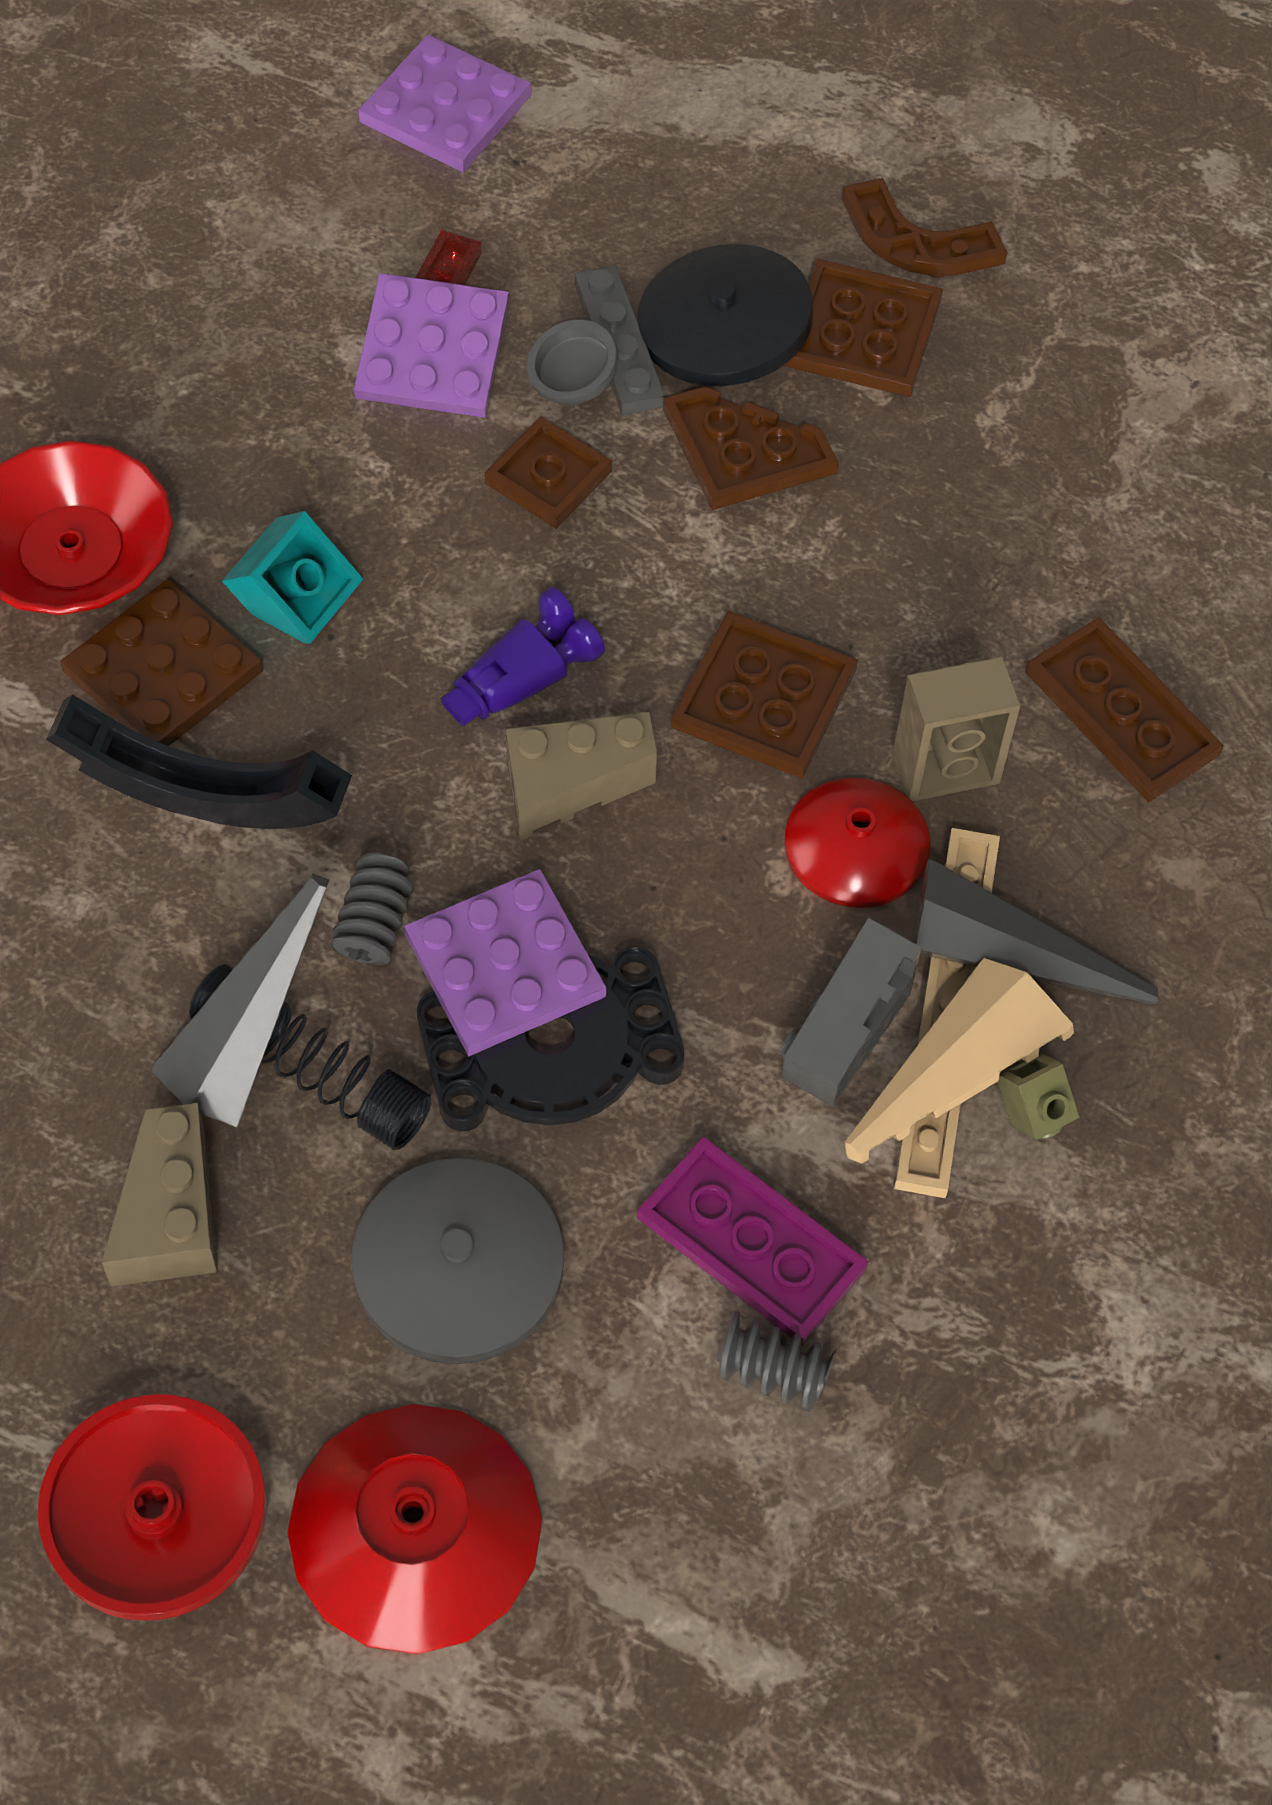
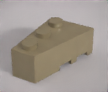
[102,1103,217,1287]

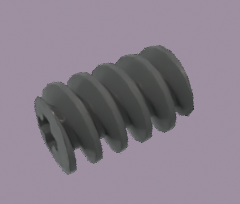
[331,853,414,965]
[717,1311,837,1412]

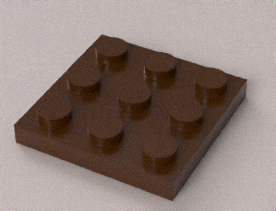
[783,259,943,397]
[60,579,263,746]
[671,611,858,779]

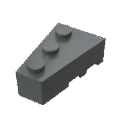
[780,917,922,1107]

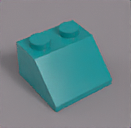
[222,511,363,644]

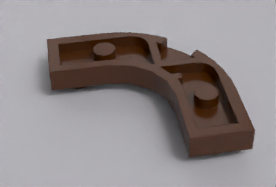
[842,178,1007,278]

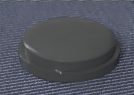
[526,319,618,405]

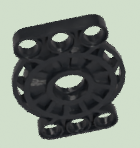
[417,946,684,1131]

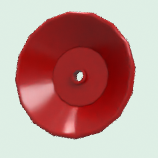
[0,440,173,616]
[287,1404,542,1655]

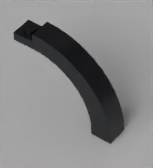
[46,694,352,829]

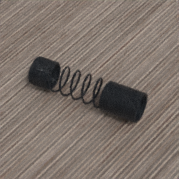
[189,964,432,1150]

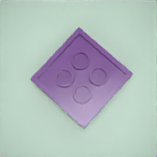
[358,35,531,173]
[354,273,510,418]
[404,869,606,1057]

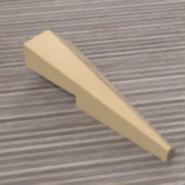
[845,958,1074,1164]

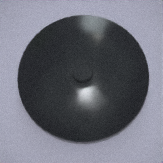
[638,244,814,386]

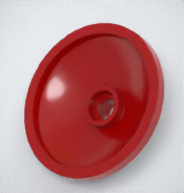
[784,777,930,908]

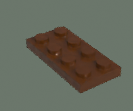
[1025,617,1224,803]

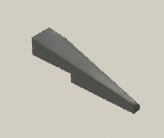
[913,859,1158,1005]
[152,874,329,1127]

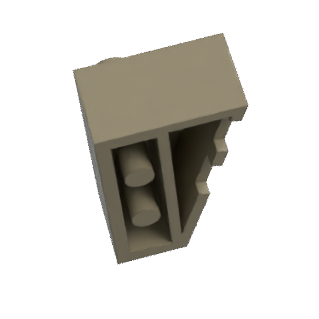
[506,712,657,842]

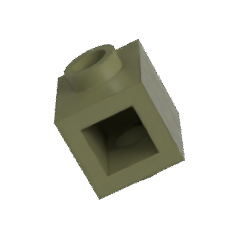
[997,1052,1079,1140]

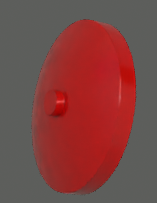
[38,1394,266,1621]

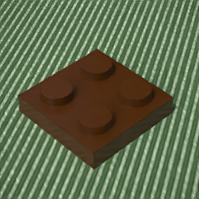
[485,417,612,529]

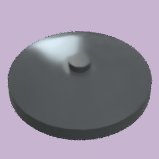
[351,1158,564,1364]

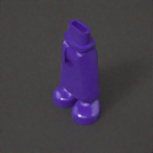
[440,587,605,726]

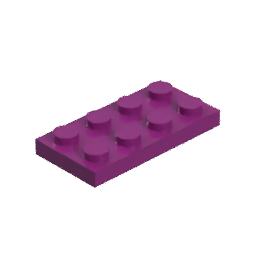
[637,1136,869,1346]

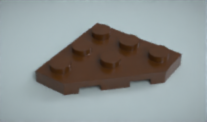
[663,386,839,510]

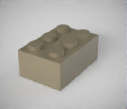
[892,657,1020,802]

